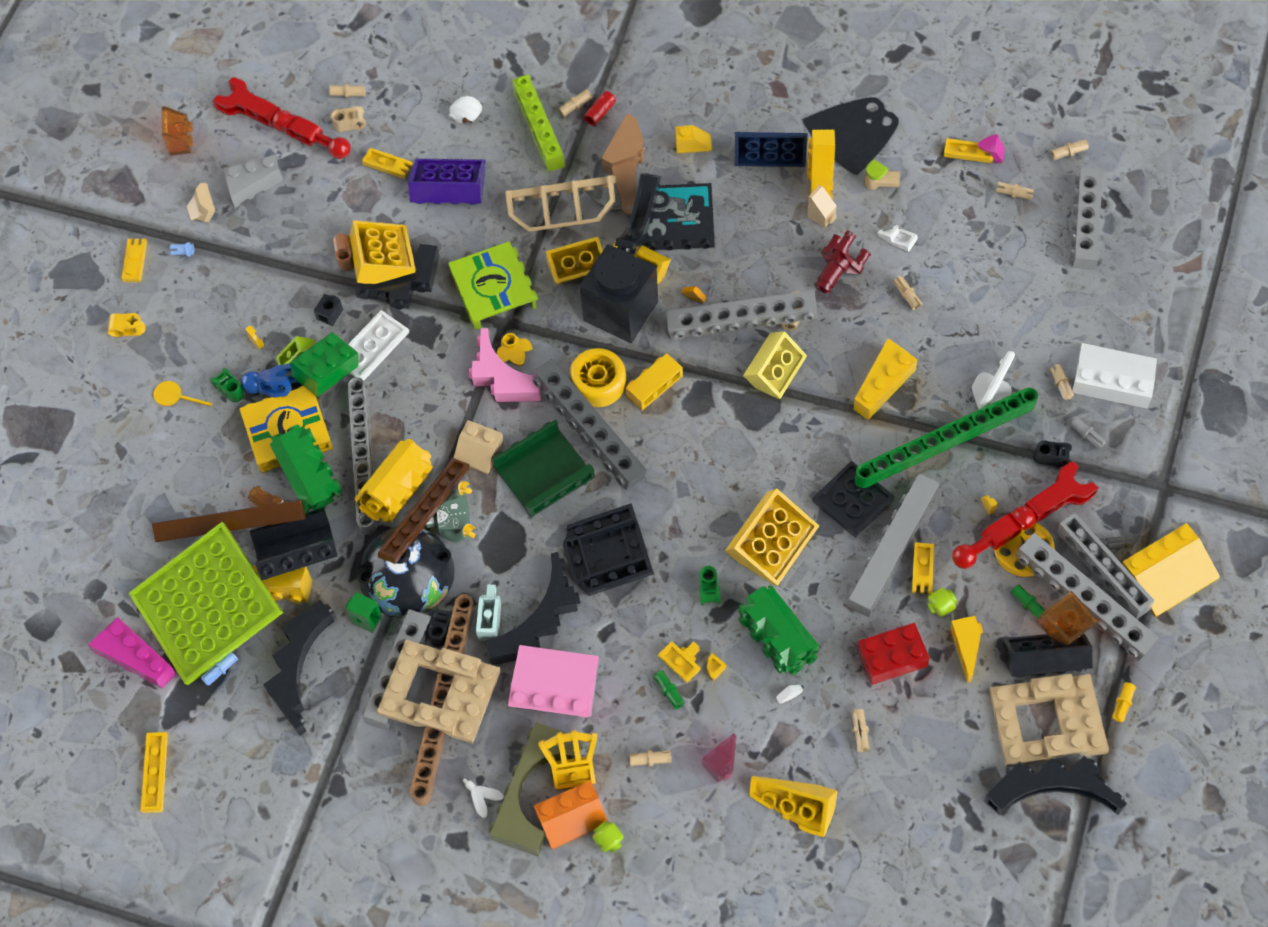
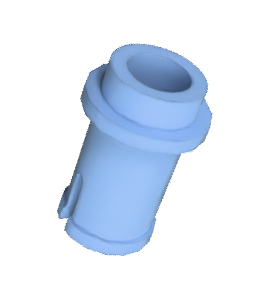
[170,242,195,257]

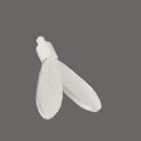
[463,779,504,818]

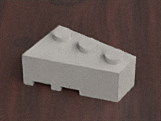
[223,155,283,208]

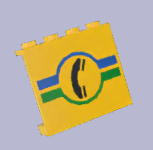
[239,386,334,473]

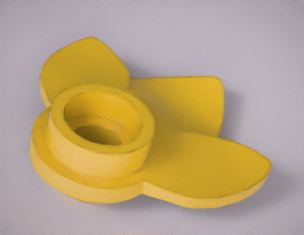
[497,333,533,366]

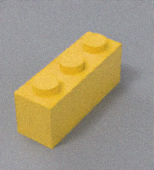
[626,353,683,410]

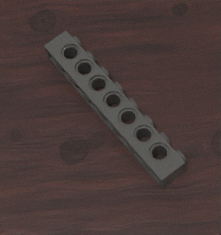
[532,359,647,490]

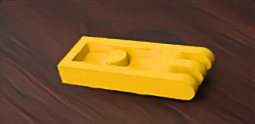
[944,138,993,163]
[362,148,413,179]
[121,238,147,282]
[912,542,934,594]

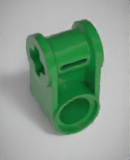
[210,367,244,402]
[700,566,721,605]

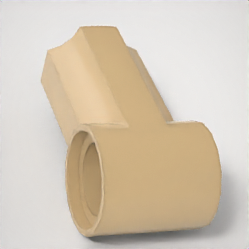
[864,170,900,190]

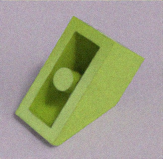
[276,336,316,372]

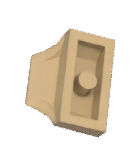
[187,183,215,222]

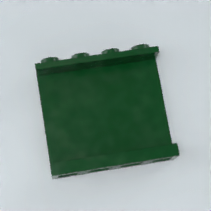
[492,419,595,518]

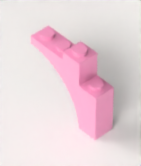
[469,328,541,402]

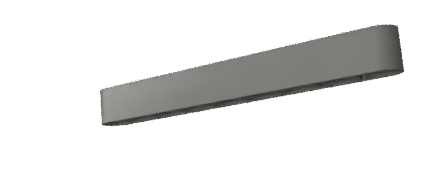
[348,377,377,535]

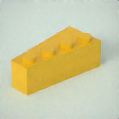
[806,130,835,199]
[853,338,918,420]

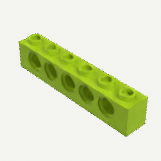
[512,74,565,172]

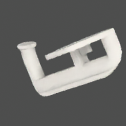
[971,351,1015,409]

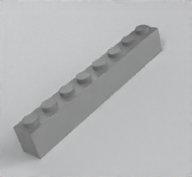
[846,473,940,617]

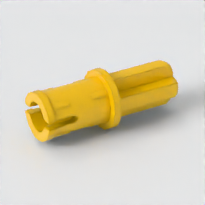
[1112,682,1136,723]

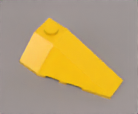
[749,776,837,837]

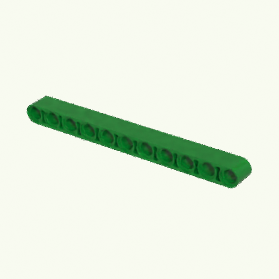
[854,387,1038,488]

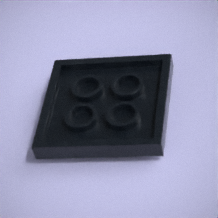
[812,461,895,538]

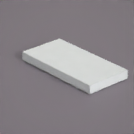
[348,310,409,380]

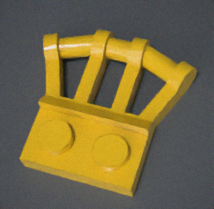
[538,730,597,790]

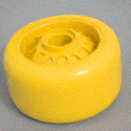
[569,348,626,408]

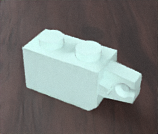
[476,584,501,641]

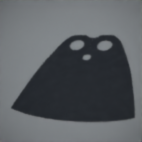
[802,97,899,175]

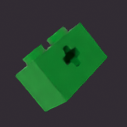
[346,592,382,633]

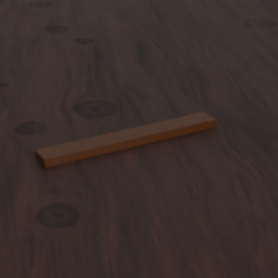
[378,458,470,564]
[152,500,306,543]

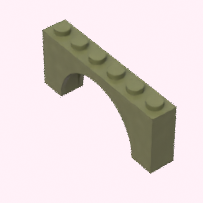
[489,722,583,856]

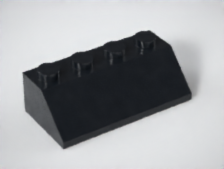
[1003,630,1093,678]

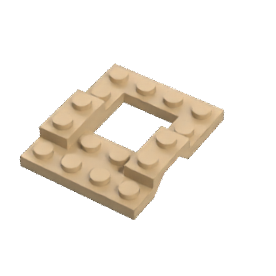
[377,640,501,744]
[989,674,1109,767]

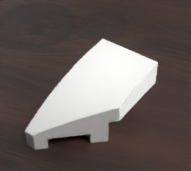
[878,225,918,252]

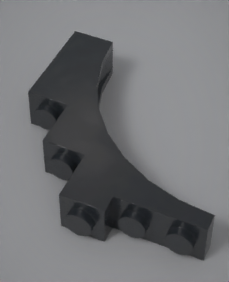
[486,552,580,665]
[984,756,1127,816]

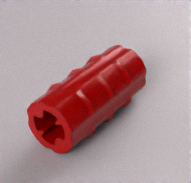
[584,91,616,126]

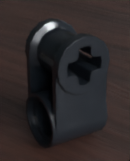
[1033,440,1072,467]
[428,607,453,647]

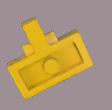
[658,641,701,684]

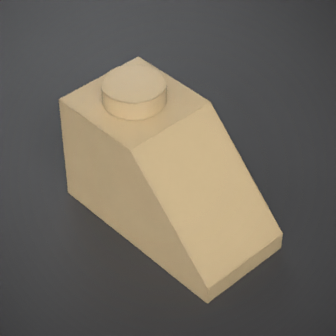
[807,185,837,228]

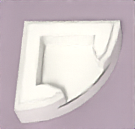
[776,685,804,704]

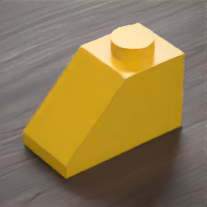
[675,125,712,153]

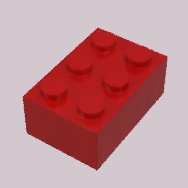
[857,622,930,685]

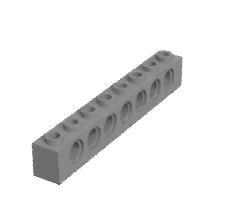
[667,290,818,339]
[1016,533,1159,661]

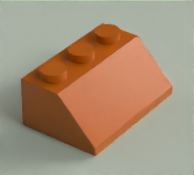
[534,780,608,849]

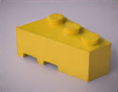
[253,565,313,604]

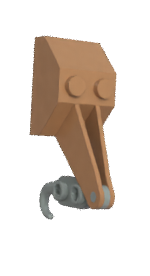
[571,113,646,217]

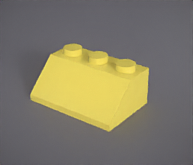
[743,331,807,399]

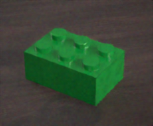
[291,332,358,397]

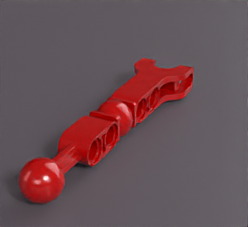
[212,77,351,159]
[952,461,1099,569]

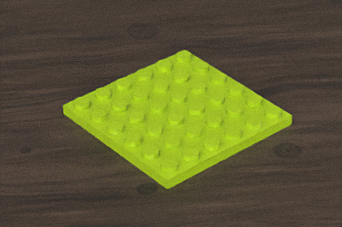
[129,522,283,685]

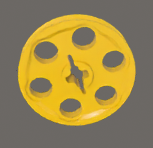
[994,523,1055,577]

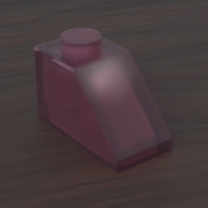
[702,733,736,782]

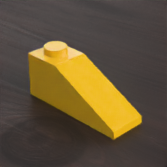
[950,616,983,683]

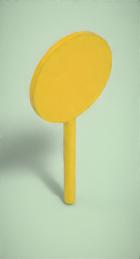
[153,381,213,406]

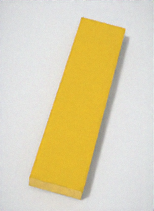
[140,732,168,813]

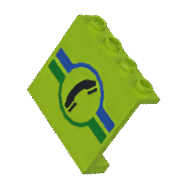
[448,241,538,330]

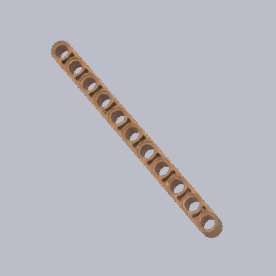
[410,594,475,806]

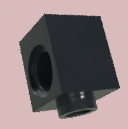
[314,293,343,326]

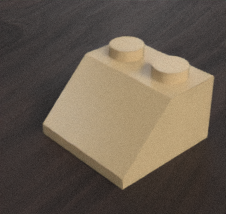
[454,420,504,475]

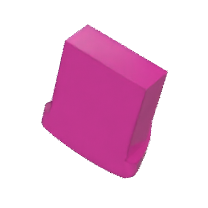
[978,134,1005,163]

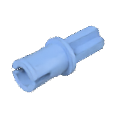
[201,652,238,685]

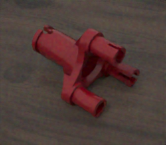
[814,230,871,294]

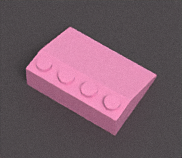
[508,645,599,717]

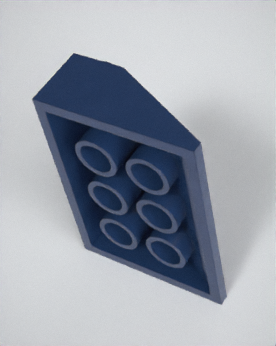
[735,132,808,167]

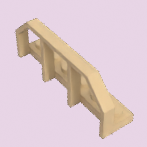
[505,175,616,232]

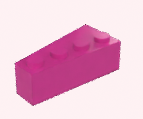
[88,617,176,688]

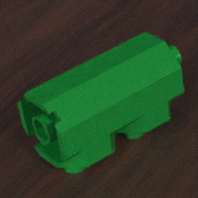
[270,424,342,513]
[738,585,819,676]

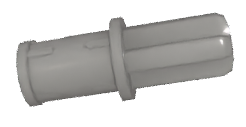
[1070,417,1106,449]

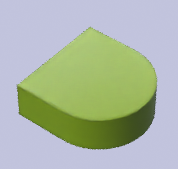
[866,159,888,181]

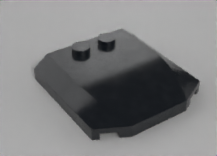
[563,503,654,596]

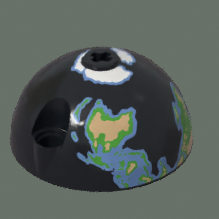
[357,527,455,618]

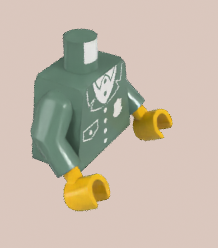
[427,481,476,543]

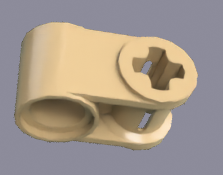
[331,106,366,132]

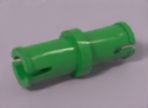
[1011,584,1048,621]
[653,670,685,710]

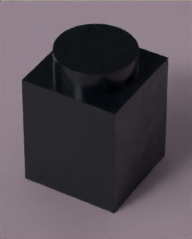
[579,244,658,343]

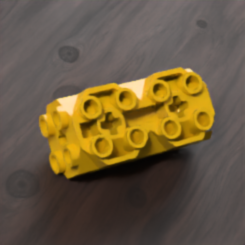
[355,439,433,523]

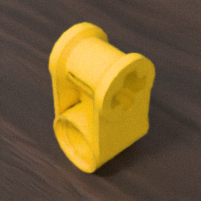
[108,313,146,337]

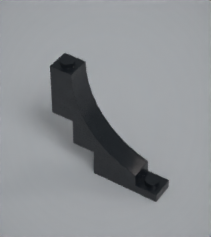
[263,600,334,736]

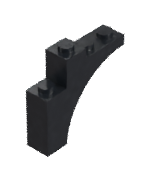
[355,244,440,310]

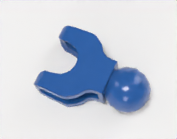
[241,364,297,397]

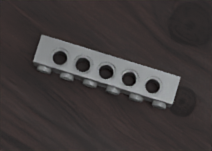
[1070,167,1103,270]
[1056,513,1155,619]
[362,609,431,730]

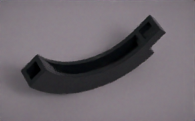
[615,173,661,255]

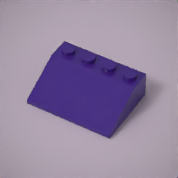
[408,159,486,205]

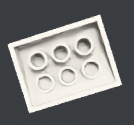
[1072,343,1157,409]

